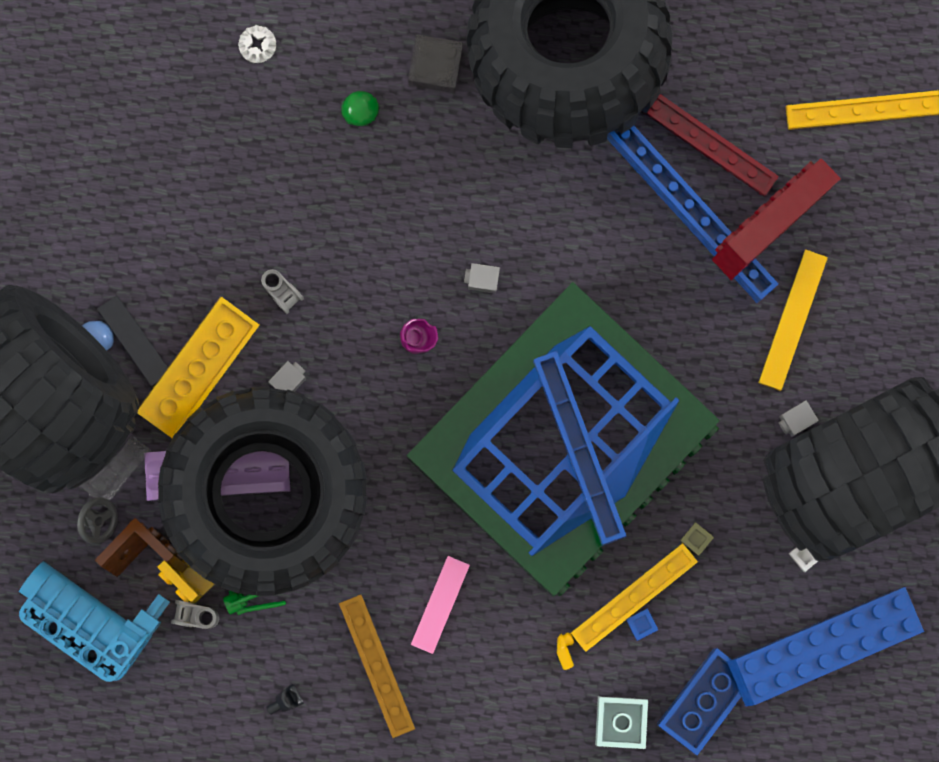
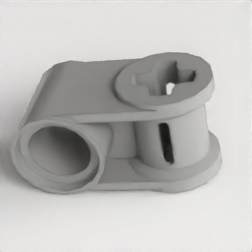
[261,269,304,314]
[171,600,219,629]

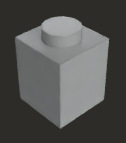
[464,263,500,294]
[269,361,306,392]
[779,400,819,437]

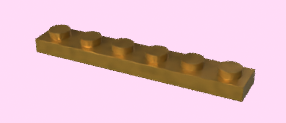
[339,595,415,738]

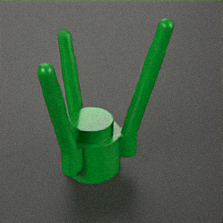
[223,590,286,615]

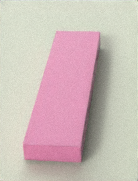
[411,556,470,654]

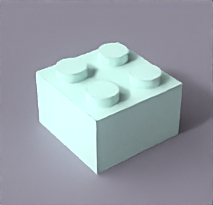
[595,696,648,749]

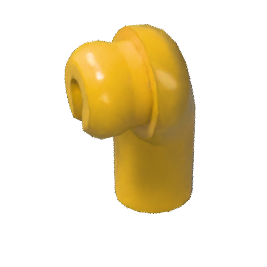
[557,632,574,670]

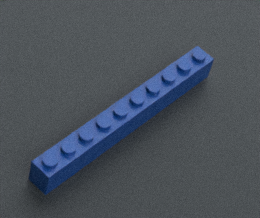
[607,126,778,303]

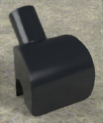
[266,684,304,715]

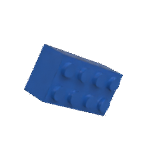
[656,648,742,755]

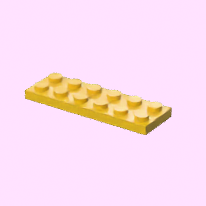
[137,296,259,438]

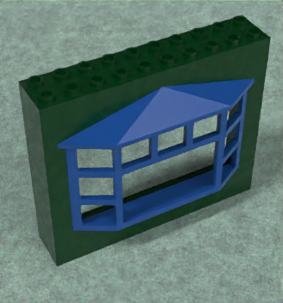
[406,282,720,597]

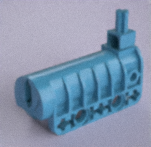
[19,561,170,682]

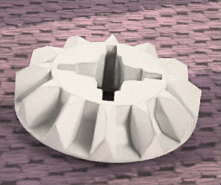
[238,25,276,63]

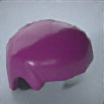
[399,319,438,354]

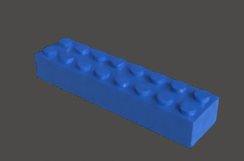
[727,587,924,706]

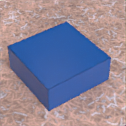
[626,608,658,641]

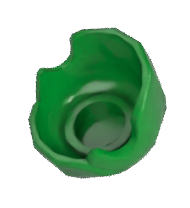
[341,91,379,127]

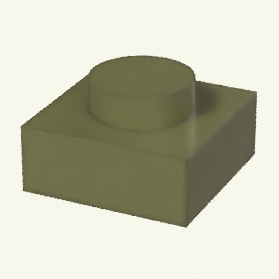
[680,522,714,556]

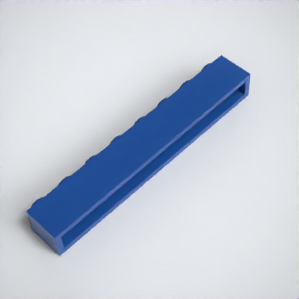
[533,351,626,546]

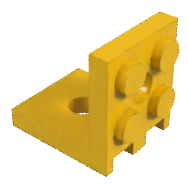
[158,560,215,603]

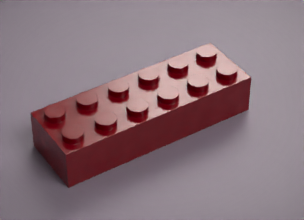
[712,158,841,280]

